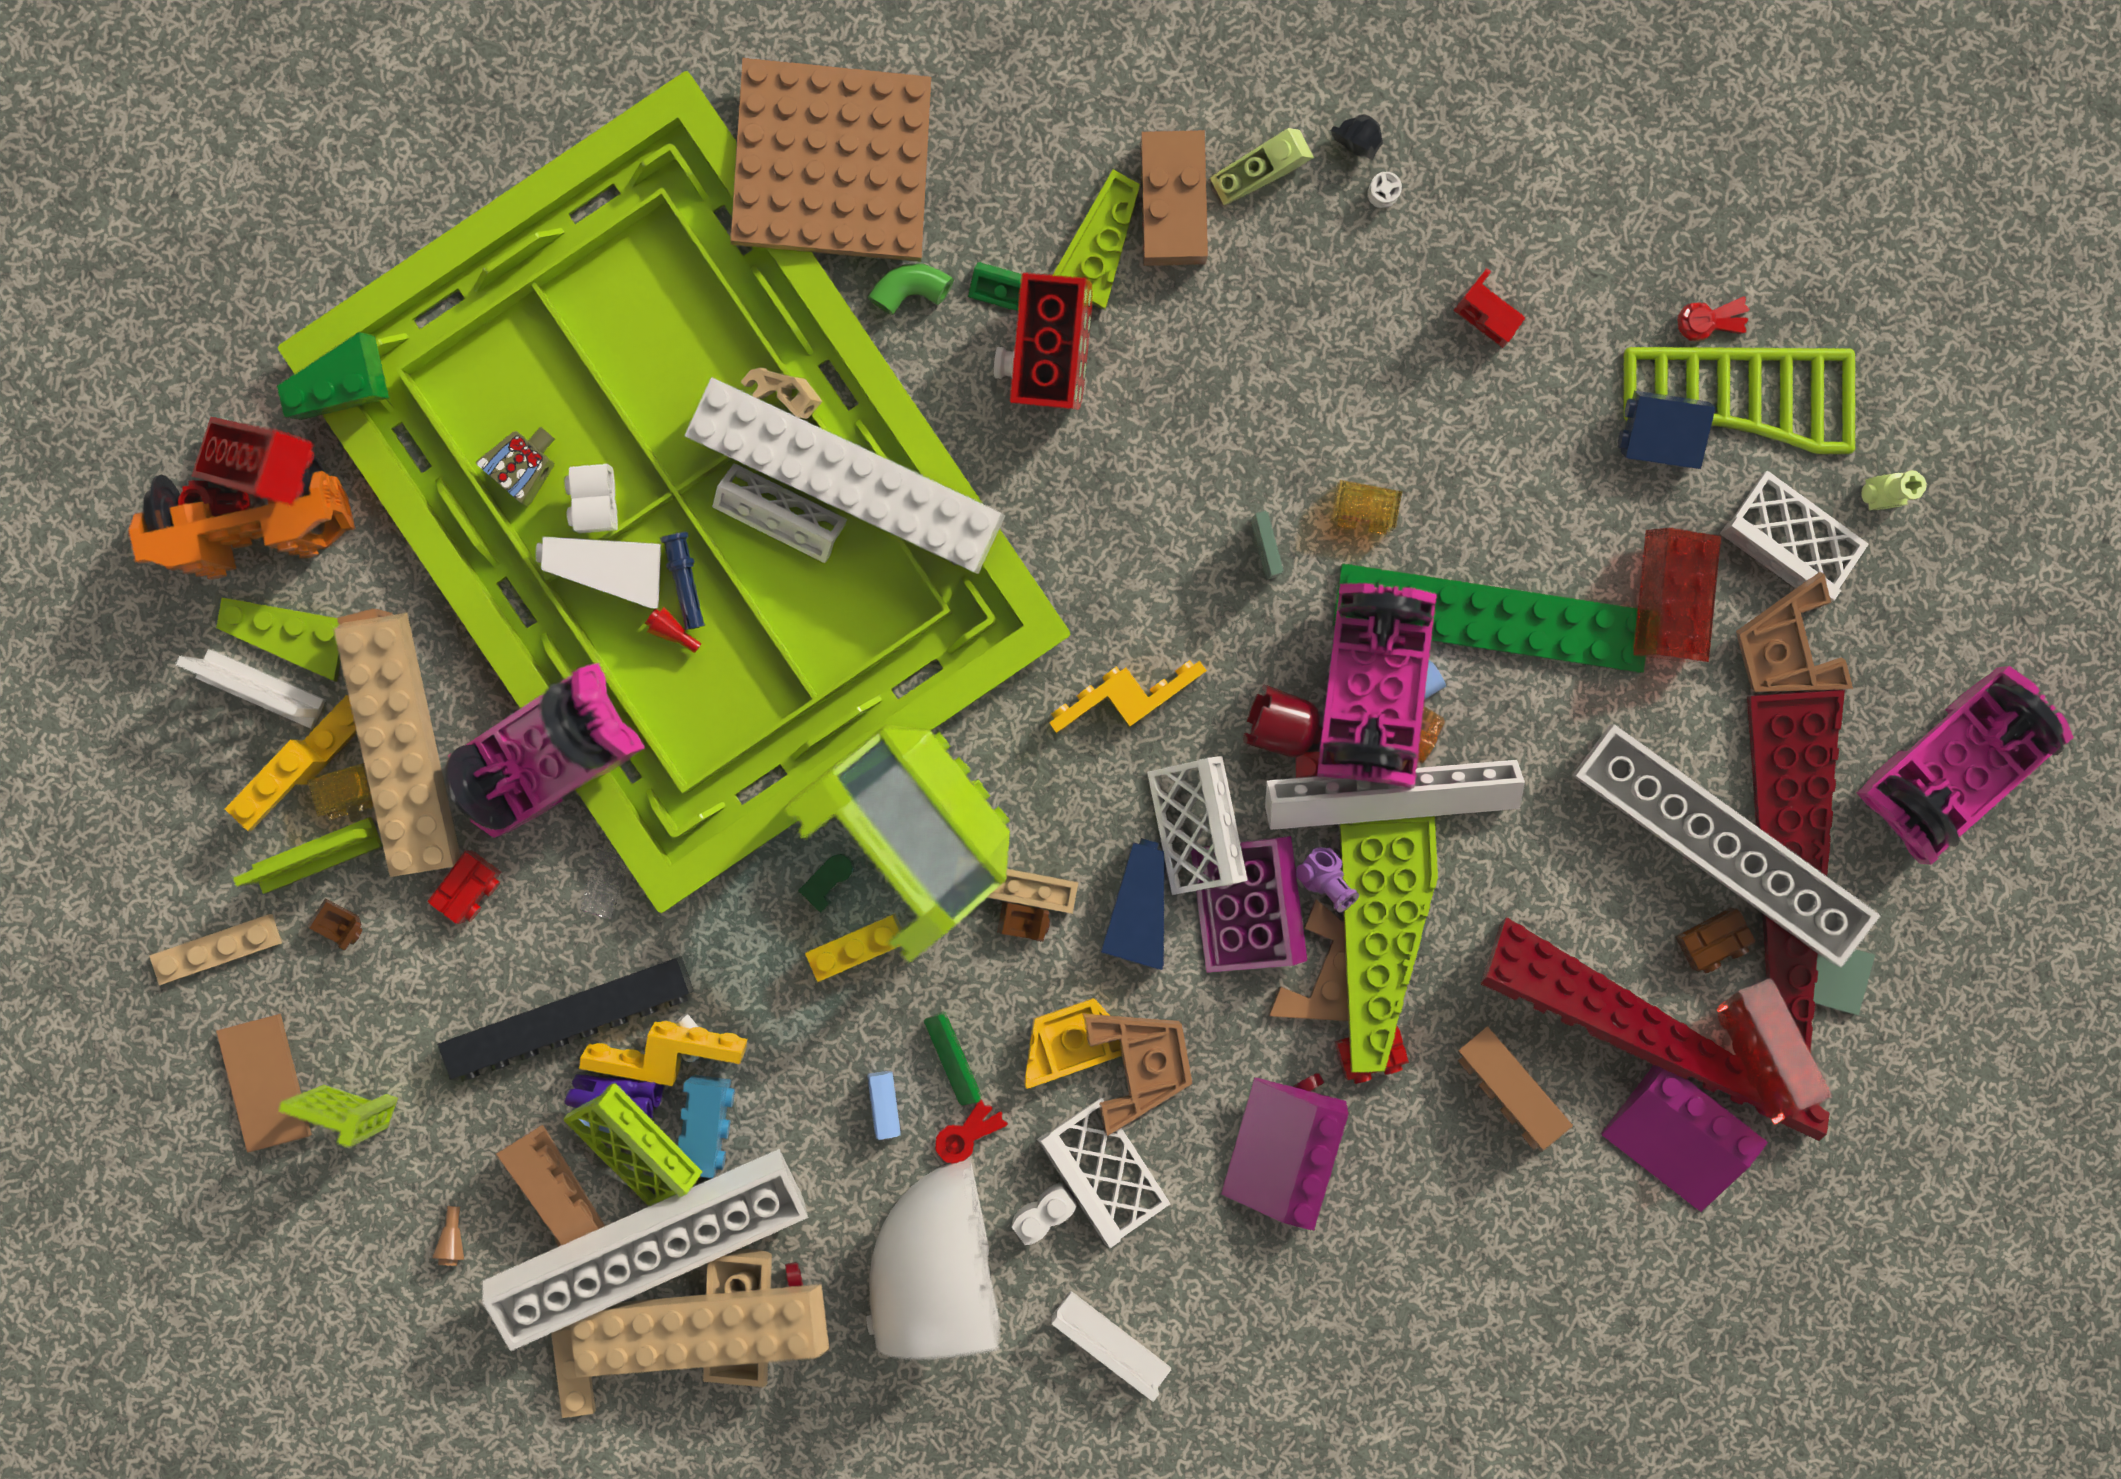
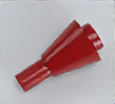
[644,607,702,654]

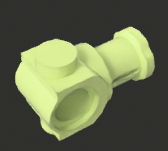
[1861,471,1926,510]

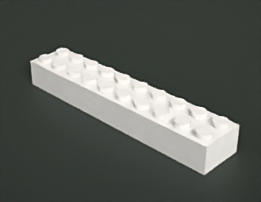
[685,377,1005,574]
[1572,724,1881,967]
[482,1149,808,1351]

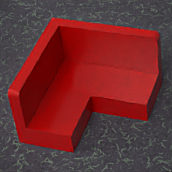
[1453,268,1525,348]

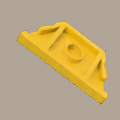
[1024,998,1122,1089]

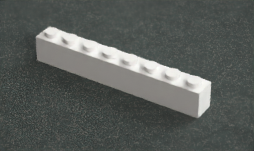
[1265,760,1525,830]

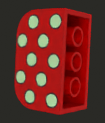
[1010,272,1093,410]

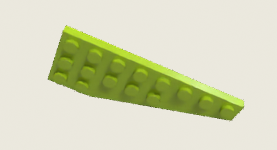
[1339,816,1438,1073]

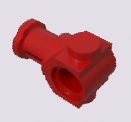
[178,480,250,517]

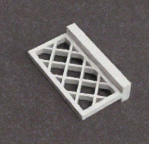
[1720,471,1868,607]
[176,649,326,729]
[1147,756,1248,895]
[1037,1098,1170,1248]

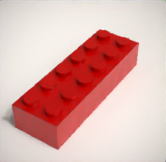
[191,416,313,506]

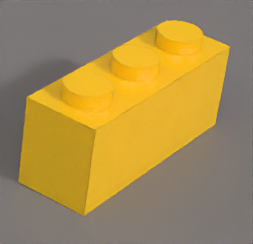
[805,913,902,982]

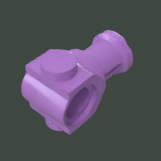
[1296,847,1359,912]

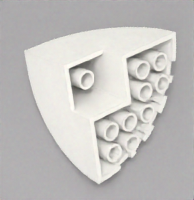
[866,1157,1000,1359]

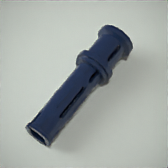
[660,532,705,630]

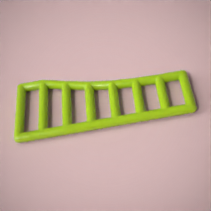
[1624,347,1855,454]

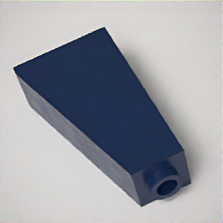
[1101,838,1164,970]

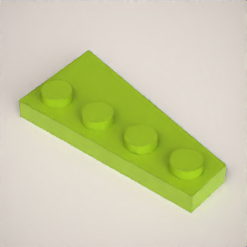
[1053,169,1140,311]
[216,598,341,682]

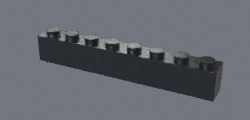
[437,956,694,1082]

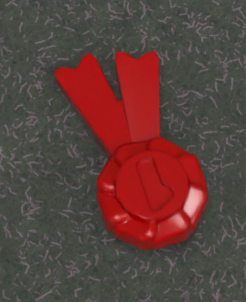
[1677,296,1750,341]
[935,1099,1008,1163]

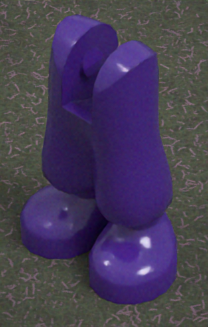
[564,1074,664,1120]

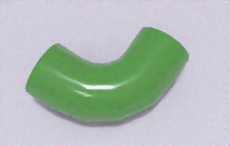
[867,263,954,315]

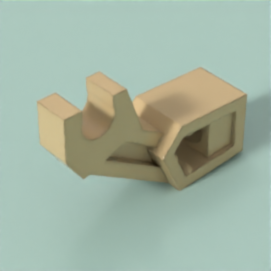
[741,368,823,419]

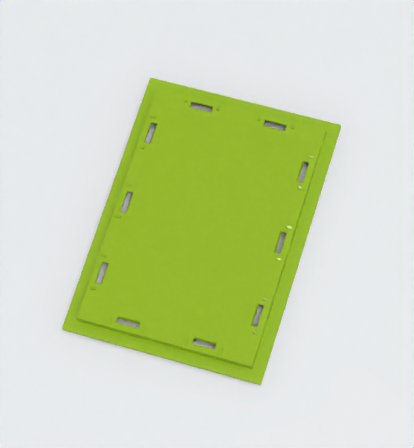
[278,71,1070,913]

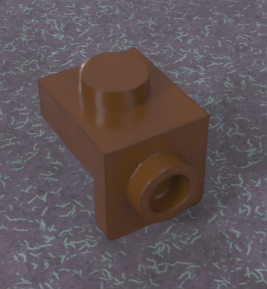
[308,898,362,951]
[997,902,1050,942]

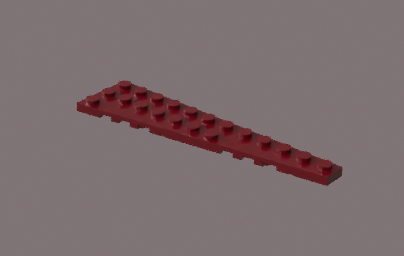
[1747,690,1845,1074]
[1481,917,1830,1141]

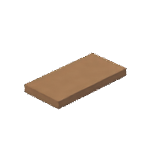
[216,1014,312,1153]

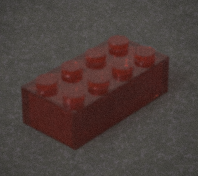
[1633,527,1721,662]
[1716,978,1833,1125]

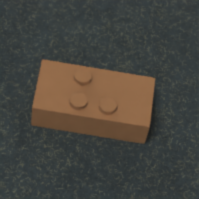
[1140,130,1208,266]

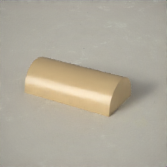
[703,1249,772,1387]

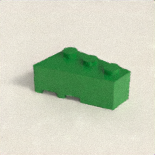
[277,332,389,420]

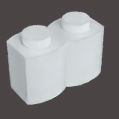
[564,464,618,533]
[1012,1183,1076,1245]

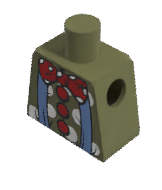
[476,426,555,506]

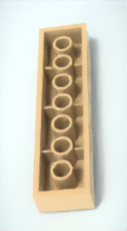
[334,613,460,877]
[570,1284,829,1378]

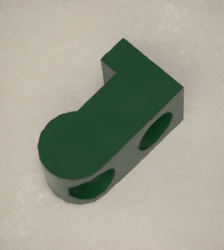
[798,854,855,913]

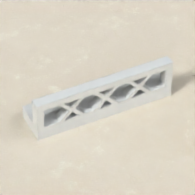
[712,463,847,563]
[1052,1291,1171,1402]

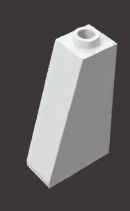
[536,537,661,608]

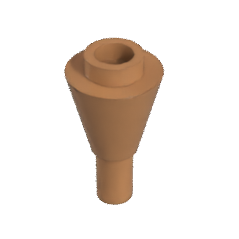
[432,1206,464,1266]

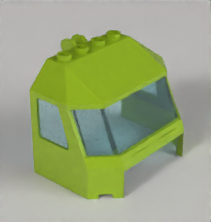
[785,724,1010,963]

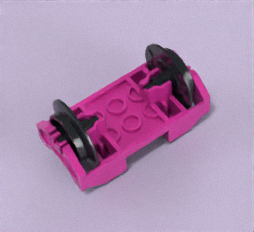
[1317,583,1437,788]
[445,663,645,838]
[1856,666,2074,865]

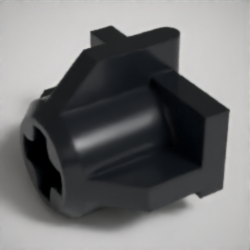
[1330,114,1383,160]

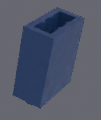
[1618,390,1716,469]

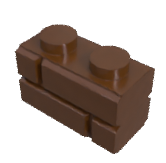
[1675,907,1755,973]

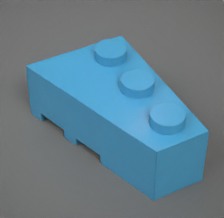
[678,1074,735,1178]

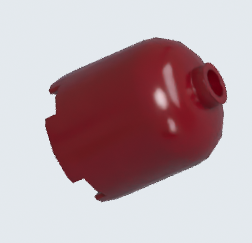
[1243,684,1323,758]

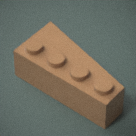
[1458,1026,1573,1152]
[496,1124,605,1247]

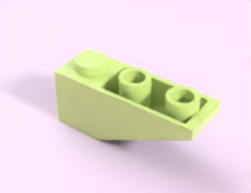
[1210,128,1314,205]

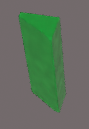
[968,262,1022,311]
[924,1011,982,1106]

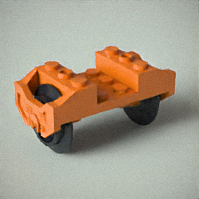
[129,454,355,580]

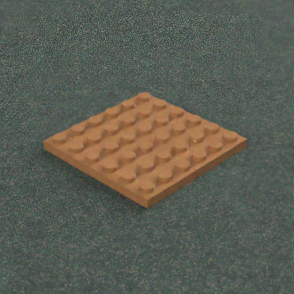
[731,58,931,262]

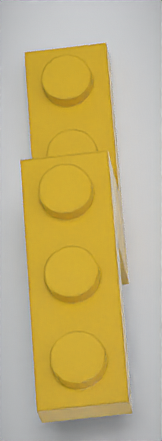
[1049,660,1207,733]
[225,695,357,831]
[579,1021,748,1086]

